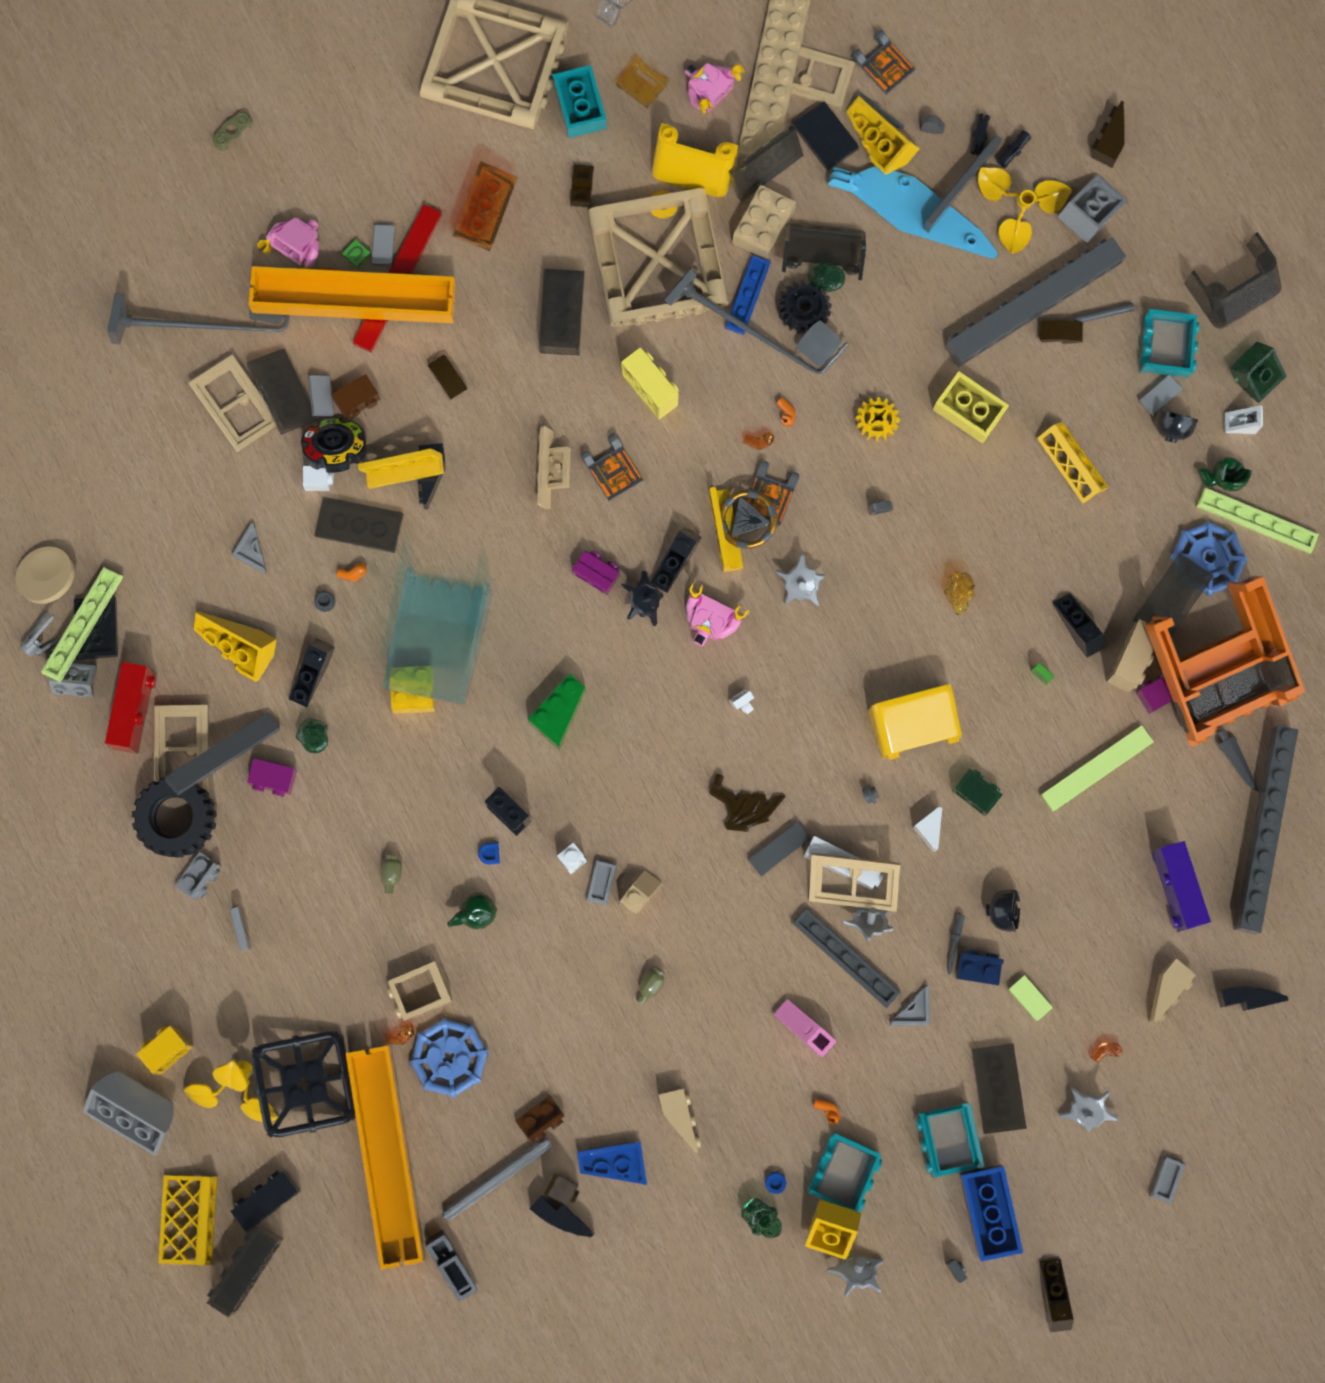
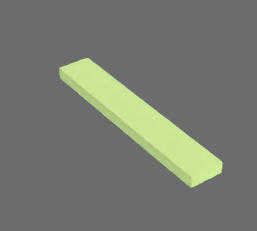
[1196,487,1319,554]
[41,567,123,683]
[1040,726,1154,812]

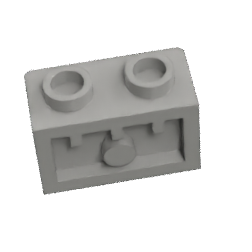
[49,663,97,697]
[175,852,221,901]

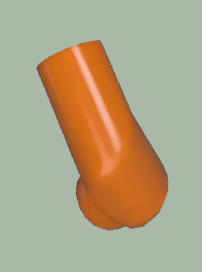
[776,397,796,427]
[336,562,367,582]
[813,1098,840,1125]

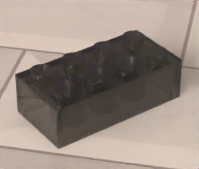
[539,268,585,356]
[207,1225,284,1317]

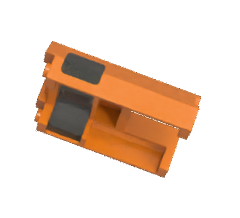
[1145,576,1305,748]

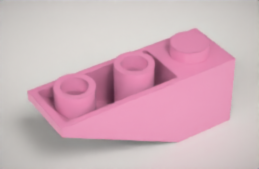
[773,999,836,1058]

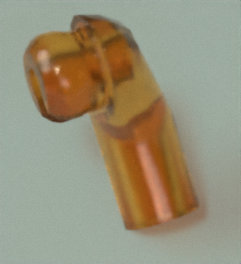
[743,432,774,450]
[385,1023,415,1045]
[1090,1042,1123,1064]

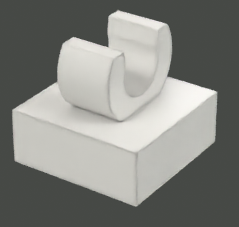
[728,689,754,714]

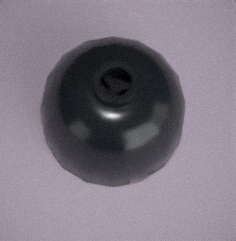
[1155,409,1198,443]
[986,890,1020,932]

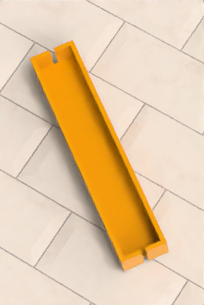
[248,266,456,323]
[346,1046,425,1270]

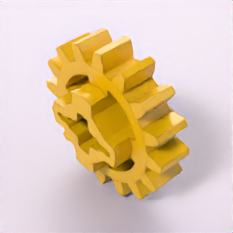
[855,397,900,442]

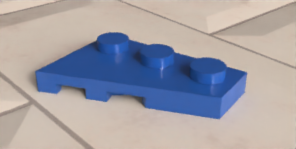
[577,1142,647,1185]

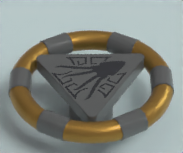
[720,489,778,549]

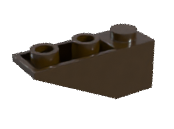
[1091,100,1125,168]
[1039,1259,1074,1332]

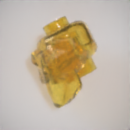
[944,571,976,616]

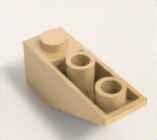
[1149,958,1196,1024]
[659,1089,701,1153]

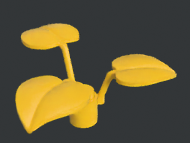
[978,167,1072,254]
[183,1059,278,1122]

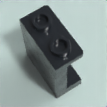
[485,787,531,836]

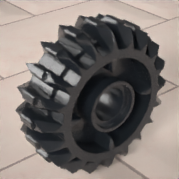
[777,280,832,334]

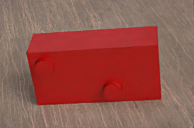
[104,662,157,754]

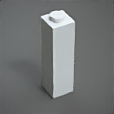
[804,836,883,890]

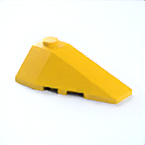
[846,96,920,175]
[193,611,277,682]

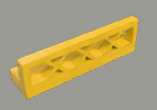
[1037,422,1109,504]
[358,449,444,489]
[709,487,743,572]

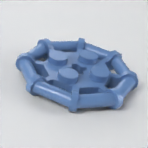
[1171,521,1248,596]
[409,1017,489,1098]

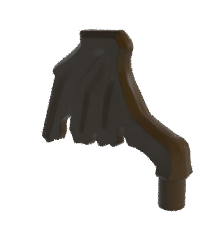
[709,774,785,832]

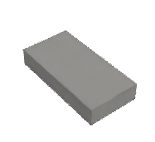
[372,225,395,266]
[1139,374,1183,416]
[308,375,334,416]
[586,860,617,906]
[230,907,251,951]
[1150,1156,1186,1204]

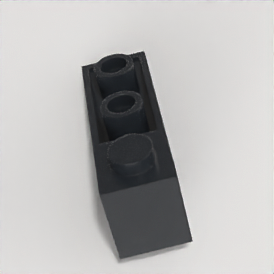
[417,443,446,510]
[650,527,702,593]
[1053,593,1105,658]
[289,639,335,707]

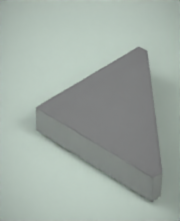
[231,523,267,574]
[890,986,930,1026]

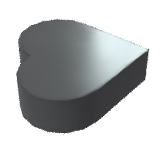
[920,115,945,134]
[868,501,893,515]

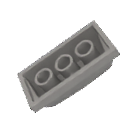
[83,1072,174,1156]

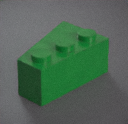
[528,673,586,750]

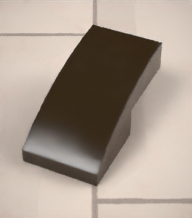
[570,164,594,207]
[1040,320,1083,344]
[427,354,468,400]

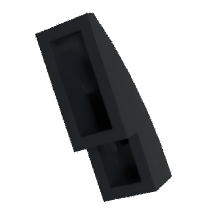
[1216,987,1289,1011]
[529,1195,595,1238]
[424,1229,478,1302]

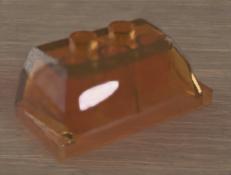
[451,161,518,251]

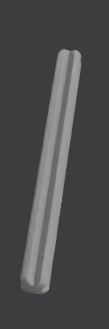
[442,1137,552,1221]

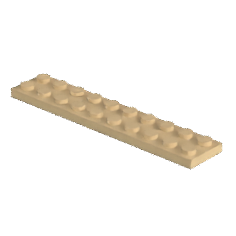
[738,0,811,162]

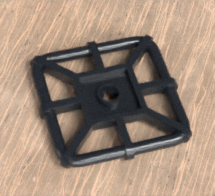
[251,1031,356,1138]

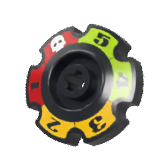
[301,417,367,473]

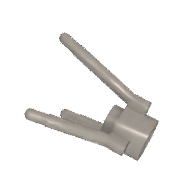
[19,612,62,657]

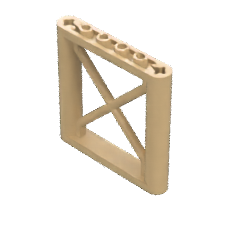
[420,0,568,130]
[588,188,729,327]

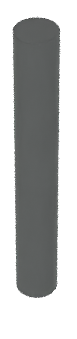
[1074,303,1134,323]

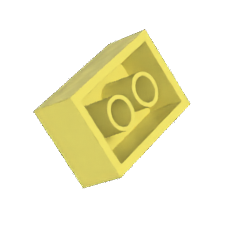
[621,347,679,420]
[933,371,1009,444]

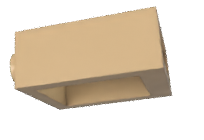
[386,961,452,1021]

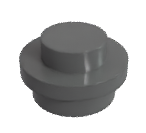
[315,591,335,612]
[862,784,879,804]

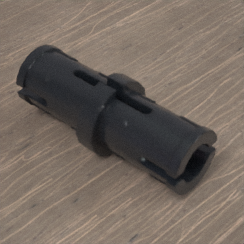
[969,114,990,156]
[996,130,1032,168]

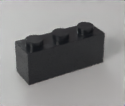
[230,1170,301,1232]

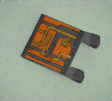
[851,30,916,95]
[581,434,643,501]
[746,460,799,526]

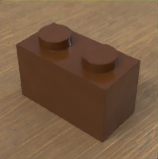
[331,374,380,420]

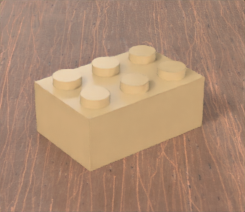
[732,185,796,260]
[1107,619,1154,692]

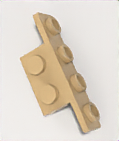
[536,426,571,509]

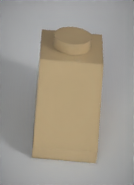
[620,870,661,916]

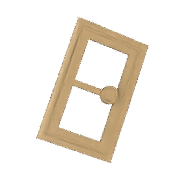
[791,46,855,108]
[188,355,281,452]
[154,705,209,792]
[809,853,901,912]

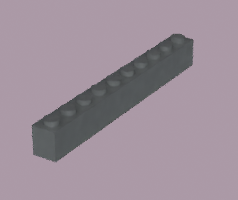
[945,237,1126,367]
[1234,725,1299,935]

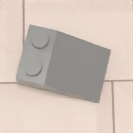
[1058,175,1127,243]

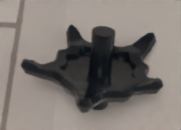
[621,571,664,626]

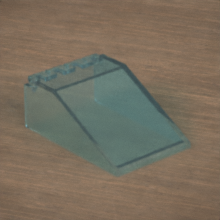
[382,567,492,705]

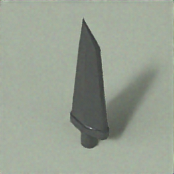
[1217,729,1260,793]

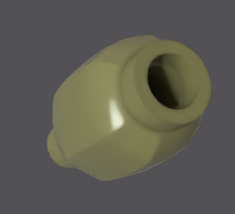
[381,855,402,894]
[637,967,665,1004]

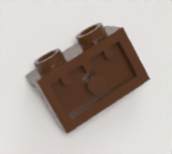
[515,1095,565,1142]

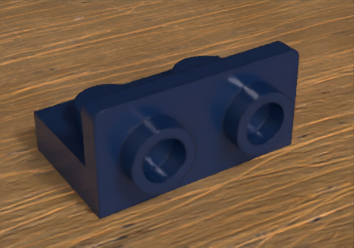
[956,950,1004,986]

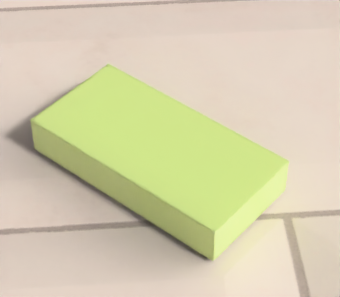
[1008,975,1053,1022]

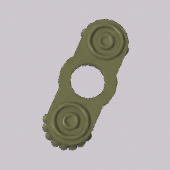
[213,112,253,151]

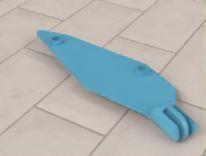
[828,166,997,259]

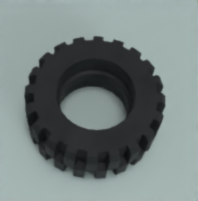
[131,777,217,858]

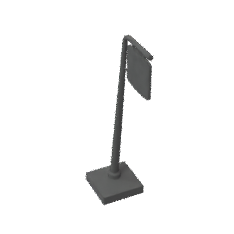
[664,264,849,374]
[108,292,290,345]

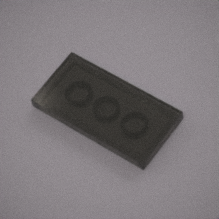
[729,125,804,202]
[247,348,318,435]
[314,497,404,553]
[1132,553,1214,637]
[971,1043,1027,1134]

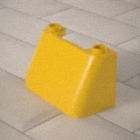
[652,123,739,198]
[868,684,962,760]

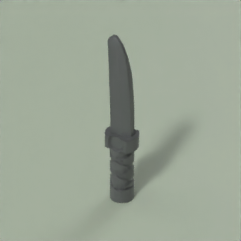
[856,93,904,129]
[948,914,965,975]

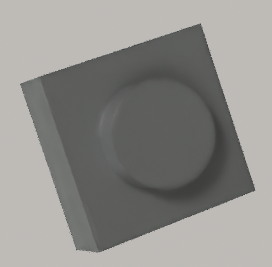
[945,1259,967,1283]

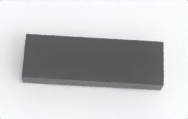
[748,822,810,877]

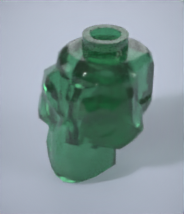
[808,261,845,292]
[296,718,328,754]
[741,1198,782,1238]

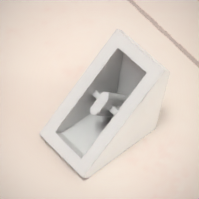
[1225,405,1263,434]
[913,807,942,851]

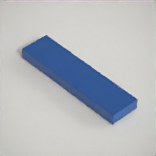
[725,255,771,335]

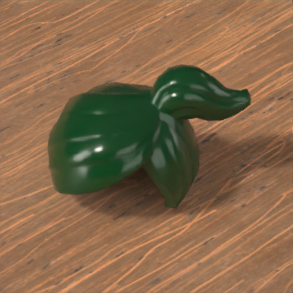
[1197,457,1252,492]
[447,893,497,930]

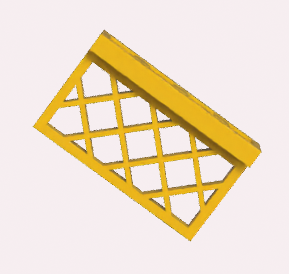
[158,1175,218,1266]

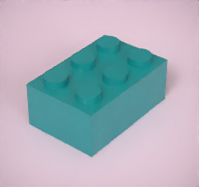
[553,65,607,138]

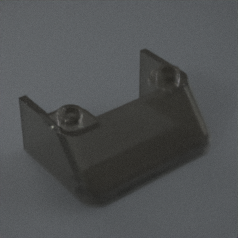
[782,222,866,280]
[1184,232,1282,328]

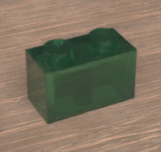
[952,769,1003,816]

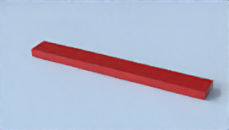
[353,205,442,353]

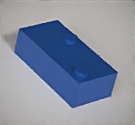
[960,1164,1024,1262]

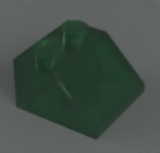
[1229,341,1287,403]

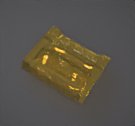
[616,57,669,109]

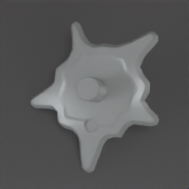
[776,553,825,606]
[843,907,894,941]
[1059,1087,1119,1132]
[827,1250,884,1297]

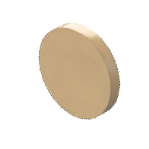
[15,546,75,604]

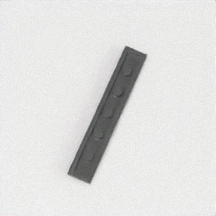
[923,135,1002,233]
[165,713,280,796]
[792,907,901,1008]

